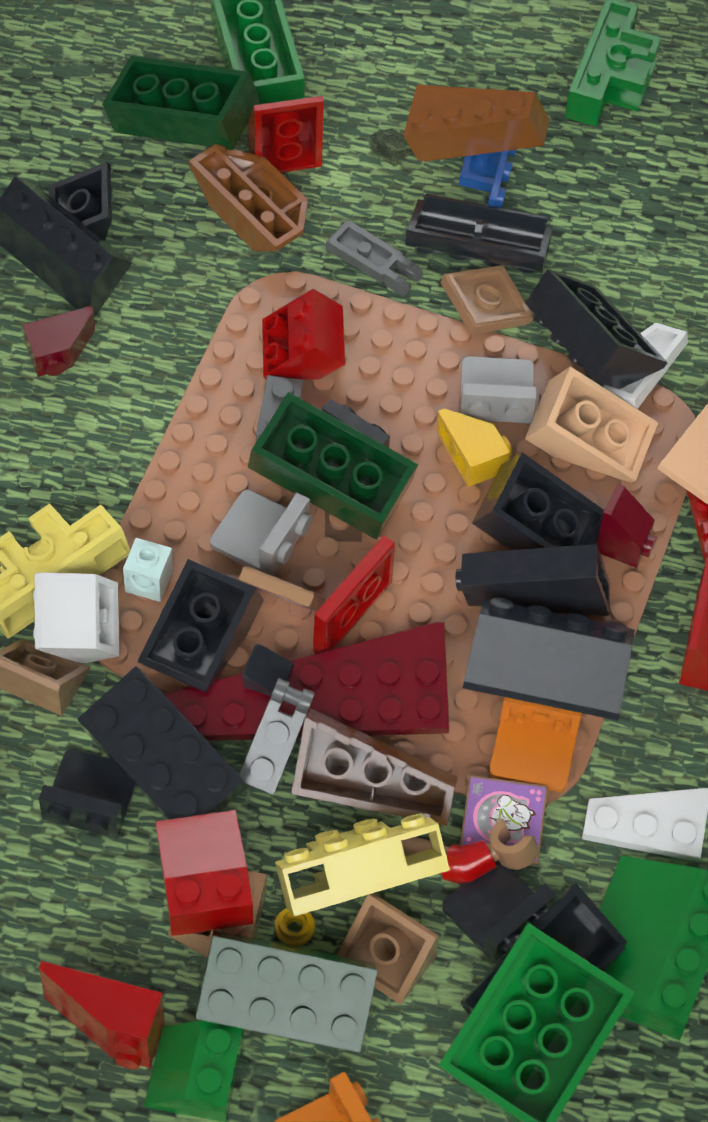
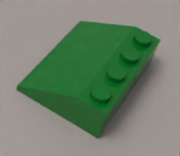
[599,855,708,1041]
[438,923,635,1122]

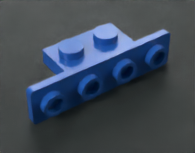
[458,150,516,208]

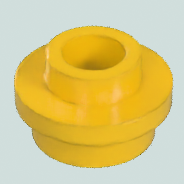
[275,908,315,946]

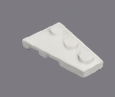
[603,323,688,409]
[582,788,708,863]

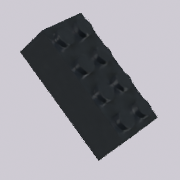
[77,666,246,820]

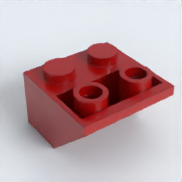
[262,288,345,380]

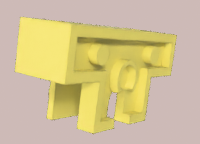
[0,503,131,639]
[275,814,450,916]

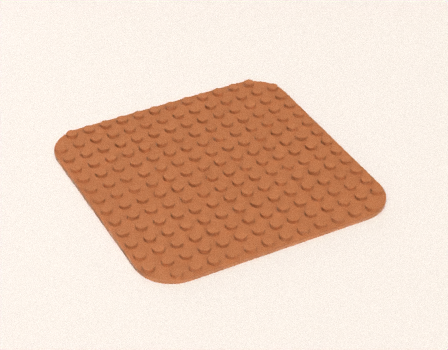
[99,271,696,804]

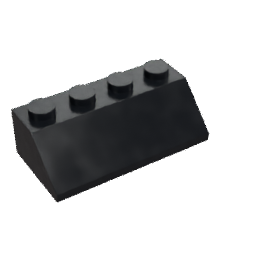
[0,176,132,317]
[525,268,668,389]

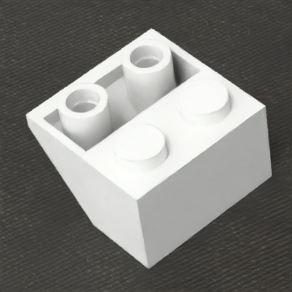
[33,573,119,663]

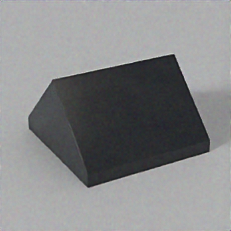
[49,162,112,240]

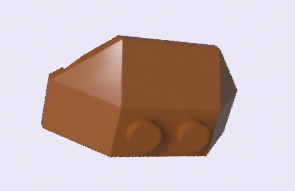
[189,144,308,251]

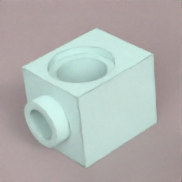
[123,538,173,602]

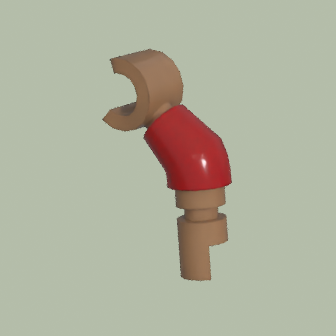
[401,819,538,884]

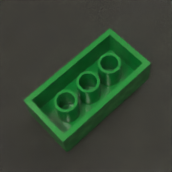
[211,0,305,105]

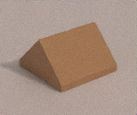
[0,638,90,716]
[337,893,439,1005]

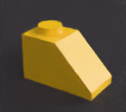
[436,409,512,487]

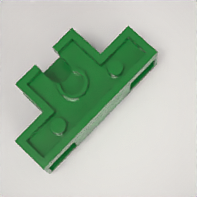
[565,0,661,127]

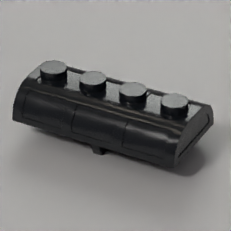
[405,194,553,273]
[461,883,627,1015]

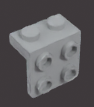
[460,356,536,424]
[210,490,313,577]

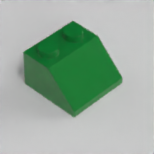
[144,1020,244,1122]

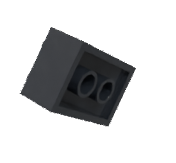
[472,452,604,550]
[137,559,264,693]

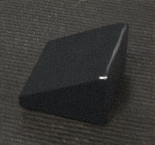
[242,644,294,696]

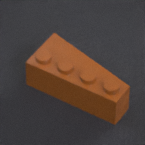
[403,85,550,162]

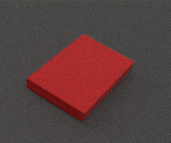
[313,535,395,654]

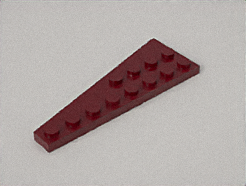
[163,622,449,741]

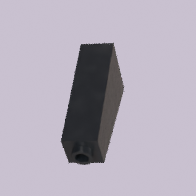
[455,544,610,616]

